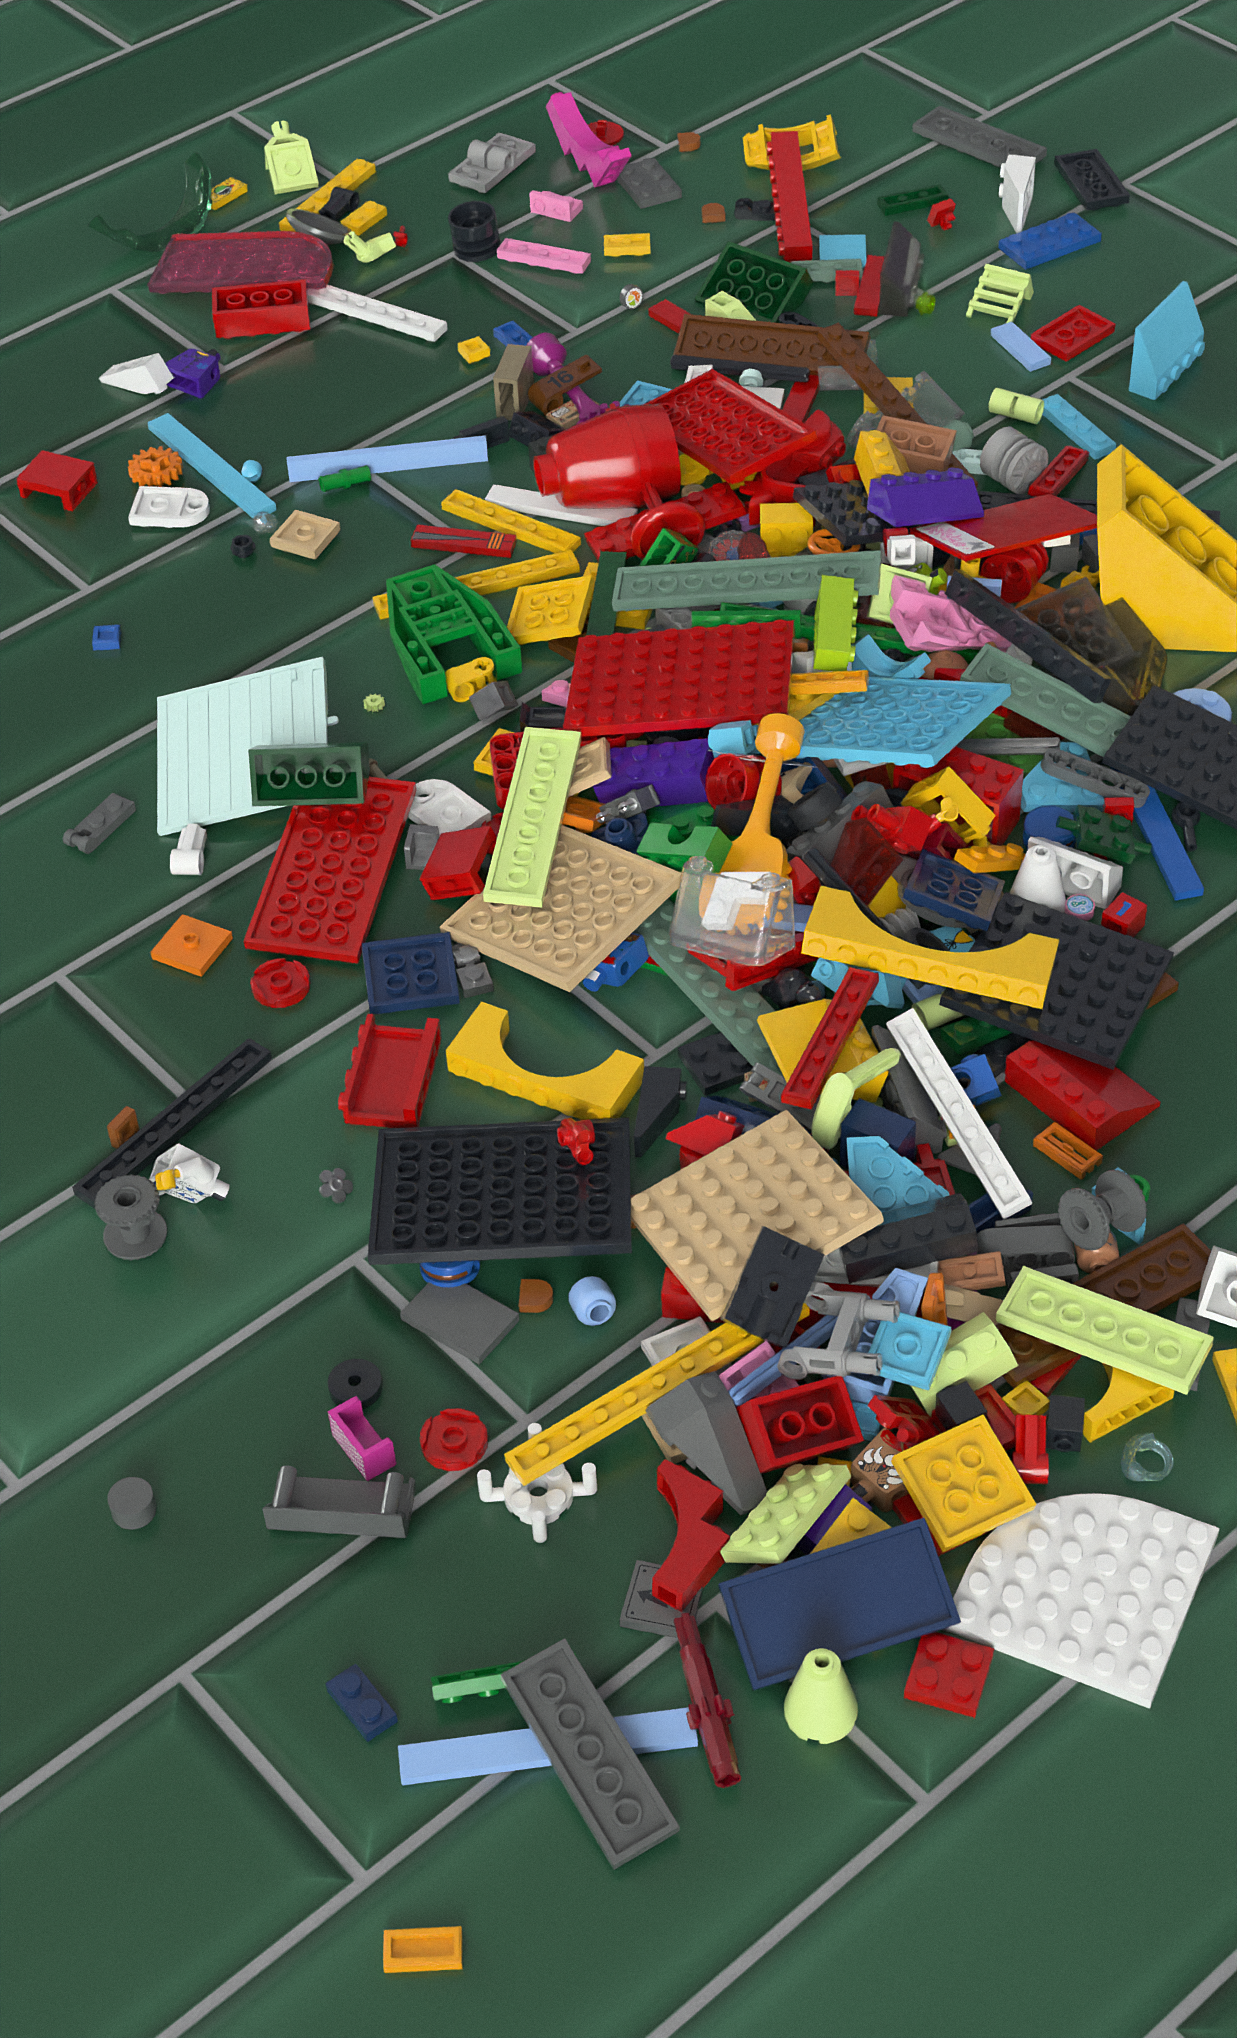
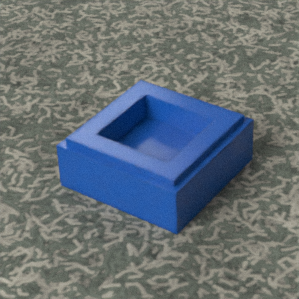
[92,625,121,650]

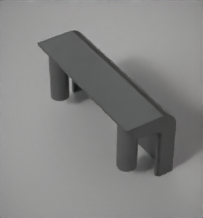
[262,1466,416,1538]

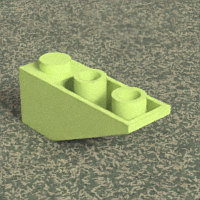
[705,291,756,321]

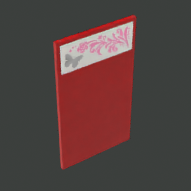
[910,494,1097,562]

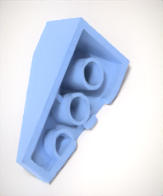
[821,1268,928,1404]

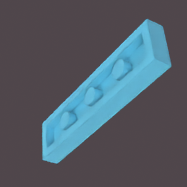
[1042,394,1116,460]

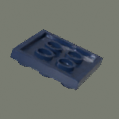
[902,849,1005,931]
[362,932,460,1015]

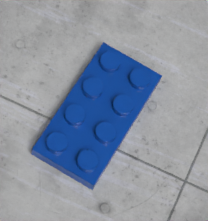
[998,212,1102,270]

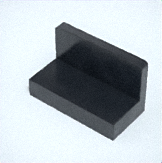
[453,416,510,449]

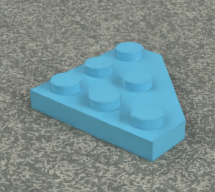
[1021,742,1104,813]
[847,1136,949,1213]

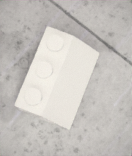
[1028,837,1123,909]
[1196,1245,1237,1328]

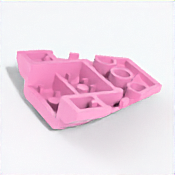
[889,575,1012,652]

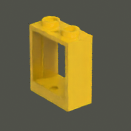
[901,766,995,844]

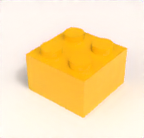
[760,503,813,558]

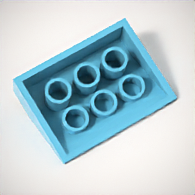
[1129,281,1205,400]

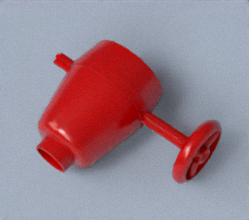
[533,403,706,561]

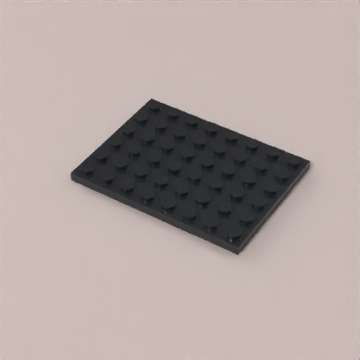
[368,1117,632,1265]

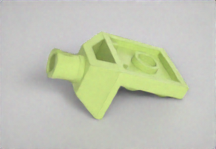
[264,121,318,194]

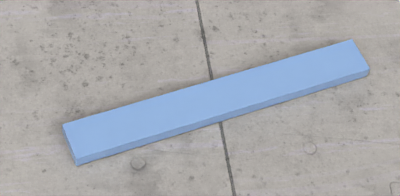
[286,436,488,482]
[398,1707,698,1785]

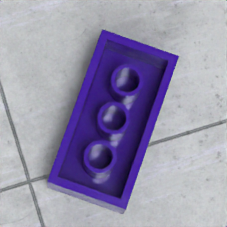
[593,738,715,807]

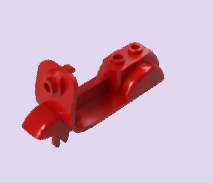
[739,409,846,527]

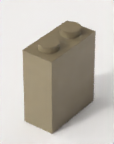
[493,344,534,420]

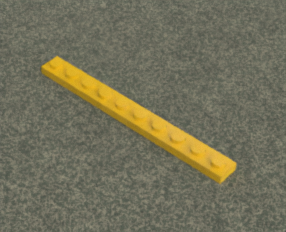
[504,1303,809,1486]

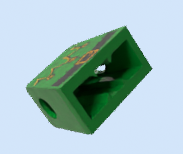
[640,528,698,566]

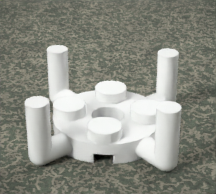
[477,1423,597,1543]

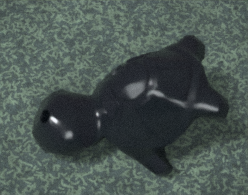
[762,968,826,1011]

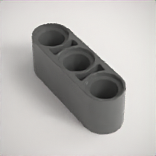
[977,1225,1075,1272]

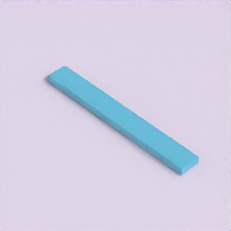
[147,413,276,520]

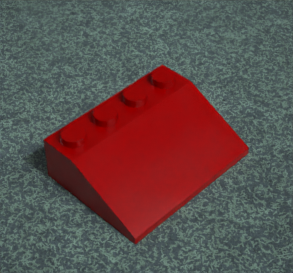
[1005,1040,1161,1151]

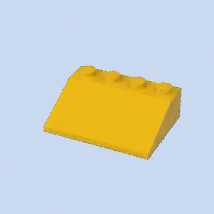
[757,999,889,1103]

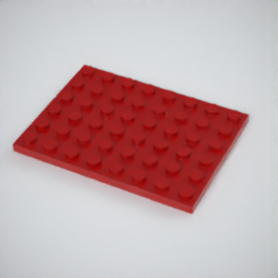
[563,620,795,737]

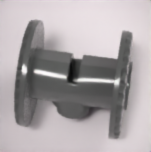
[1058,1170,1147,1251]
[95,1174,167,1260]

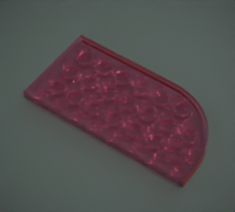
[147,231,334,294]

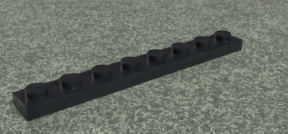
[945,570,1112,703]
[72,1038,272,1209]

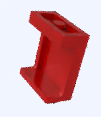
[16,450,98,511]
[420,826,497,900]

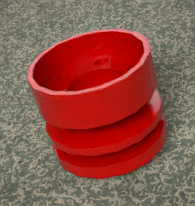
[980,543,1049,603]
[705,753,782,810]

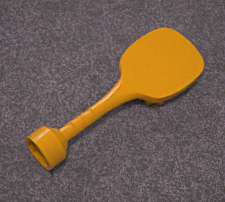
[700,713,805,933]

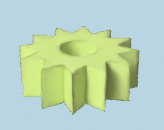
[363,693,385,713]

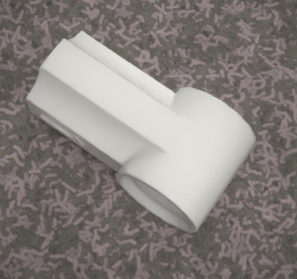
[170,824,207,875]

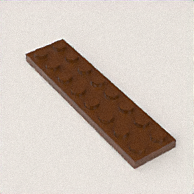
[673,314,871,379]
[995,1223,1211,1389]

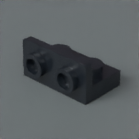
[509,411,566,447]

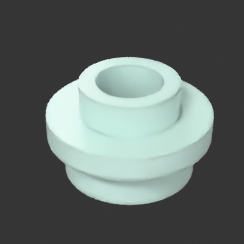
[739,369,763,387]

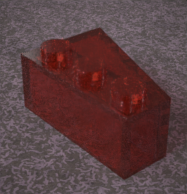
[824,817,903,906]

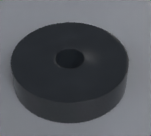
[328,1359,383,1409]

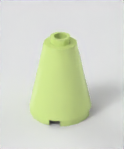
[784,1648,858,1744]

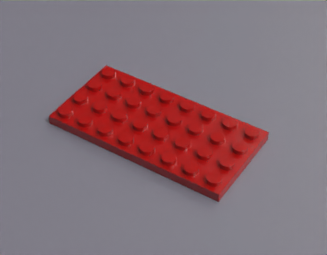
[644,369,818,485]
[243,777,417,964]

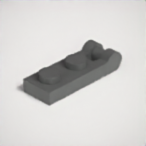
[63,793,136,854]
[739,1062,820,1131]

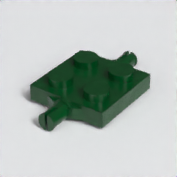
[1056,805,1152,864]

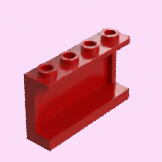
[338,1014,442,1128]

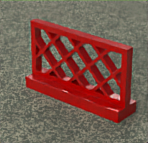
[688,926,819,991]

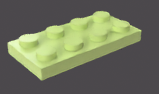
[720,1464,851,1564]

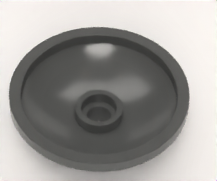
[286,209,352,247]

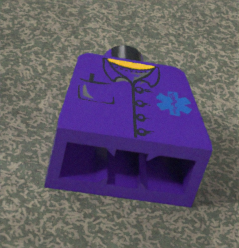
[165,348,221,399]

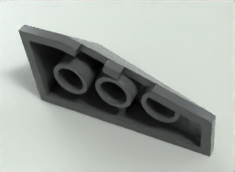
[645,1371,767,1515]

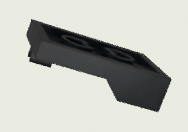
[720,1226,825,1348]

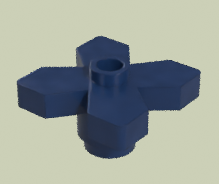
[591,813,649,856]

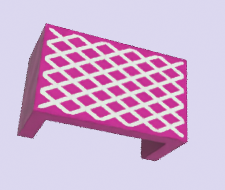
[328,1396,397,1481]

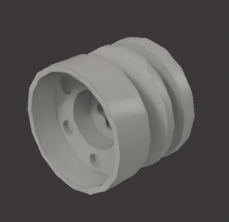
[980,426,1049,494]

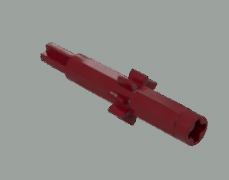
[673,1613,741,1788]

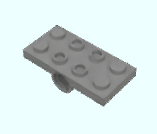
[448,132,536,193]

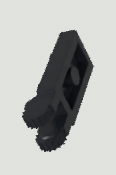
[734,198,778,221]

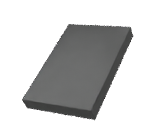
[400,1282,519,1365]

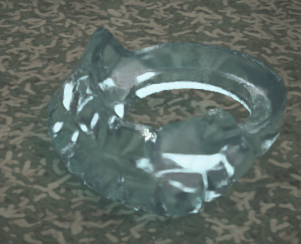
[1121,1432,1174,1481]

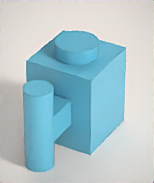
[708,720,759,758]

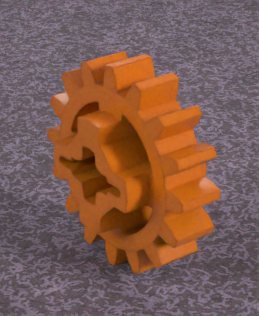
[128,446,183,487]

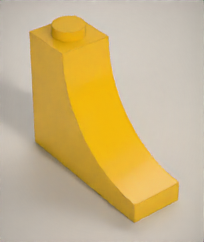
[1083,1362,1175,1442]

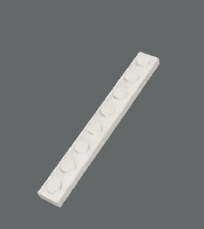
[283,274,447,342]
[886,1008,1032,1219]

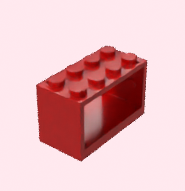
[893,746,1024,847]

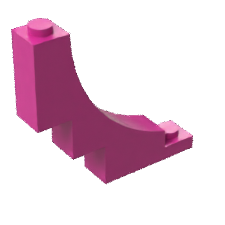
[546,92,631,188]

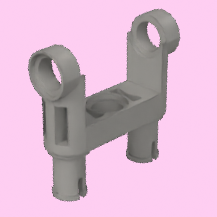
[777,1281,900,1379]

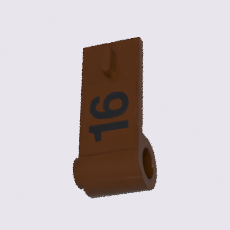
[527,354,603,416]

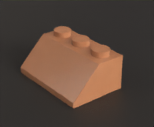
[876,415,957,474]

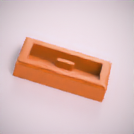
[1033,1122,1103,1180]

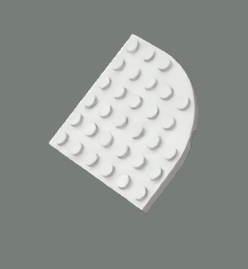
[942,1493,1220,1709]

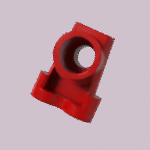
[557,1118,595,1165]

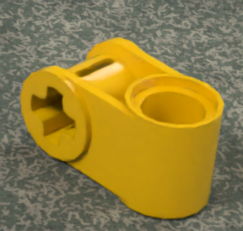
[445,657,497,702]

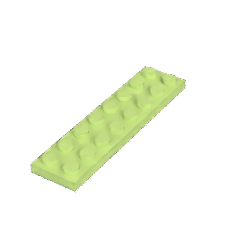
[483,727,581,907]

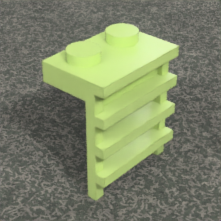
[966,264,1034,323]

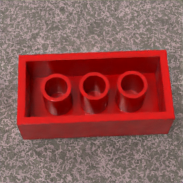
[212,279,310,339]

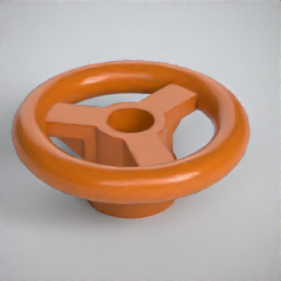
[807,529,860,555]

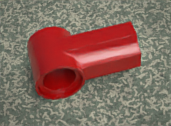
[1012,1414,1049,1484]

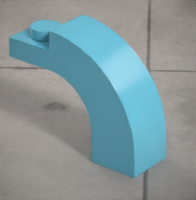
[851,634,931,679]

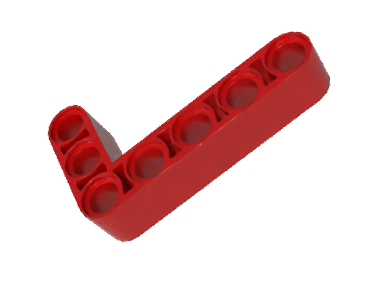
[489,727,627,809]

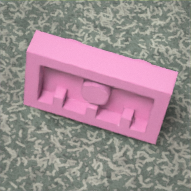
[530,190,583,222]

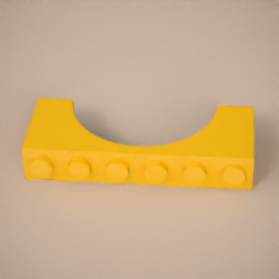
[446,1002,644,1120]

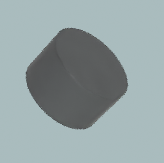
[107,1477,157,1529]

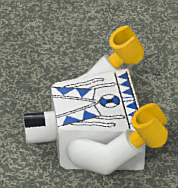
[149,1143,229,1203]

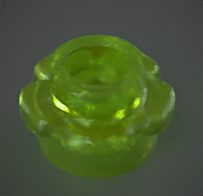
[916,292,936,315]

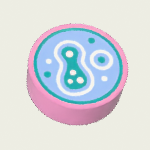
[1065,894,1095,921]

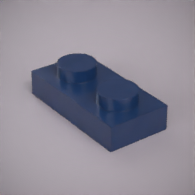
[325,1663,398,1742]

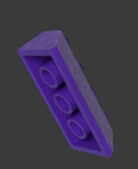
[867,468,984,527]

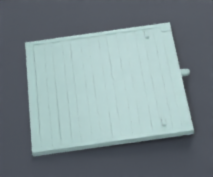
[157,657,339,836]

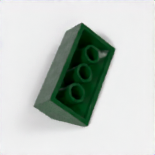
[248,742,370,807]

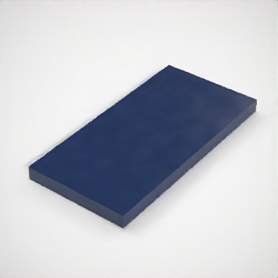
[718,1517,961,1691]

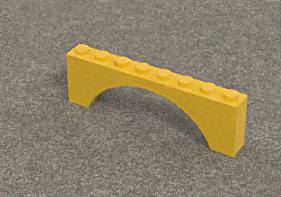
[801,886,1059,1009]

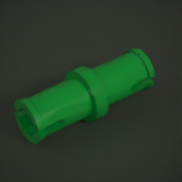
[318,465,371,492]

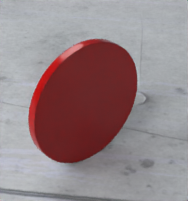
[588,120,624,146]

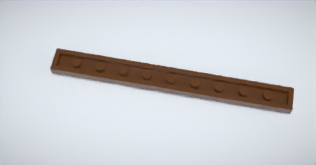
[817,322,978,489]

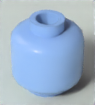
[569,1276,616,1326]

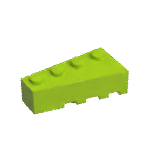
[813,575,858,672]

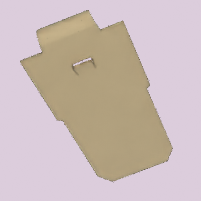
[944,1284,1004,1325]

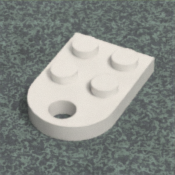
[128,486,210,528]
[408,779,491,837]

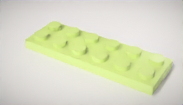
[996,1266,1214,1395]

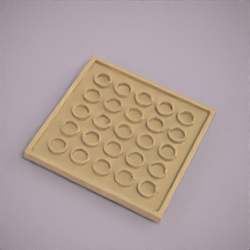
[439,825,685,992]
[631,1110,884,1321]

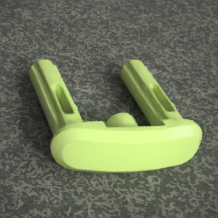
[811,1048,901,1149]

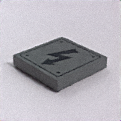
[619,1560,704,1638]

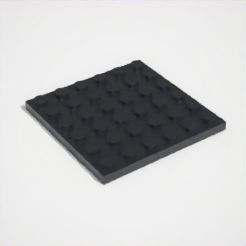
[939,892,1174,1070]

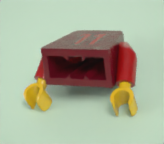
[908,797,990,863]

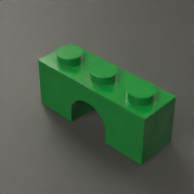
[636,823,733,874]

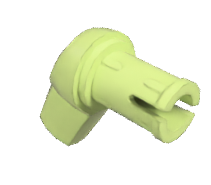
[344,231,396,263]

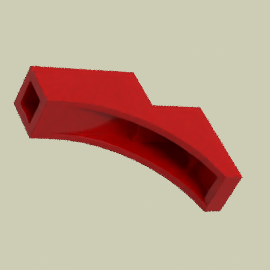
[652,1459,730,1612]

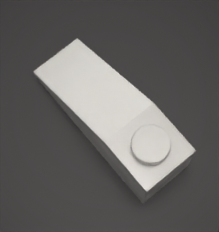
[99,353,174,394]

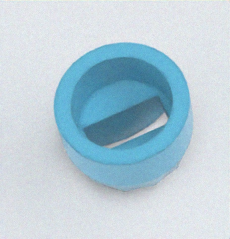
[242,460,263,483]

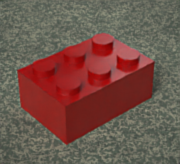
[736,1376,864,1474]

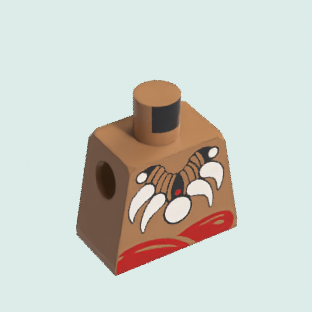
[851,1427,909,1512]

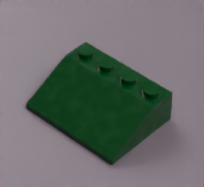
[694,241,814,323]

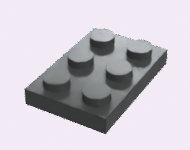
[616,158,682,209]

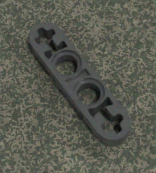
[1041,748,1150,808]

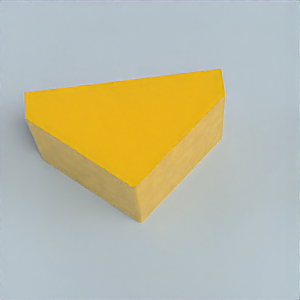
[1097,444,1237,652]

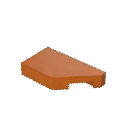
[921,1273,948,1326]

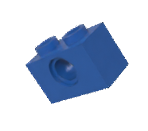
[950,1054,1002,1106]

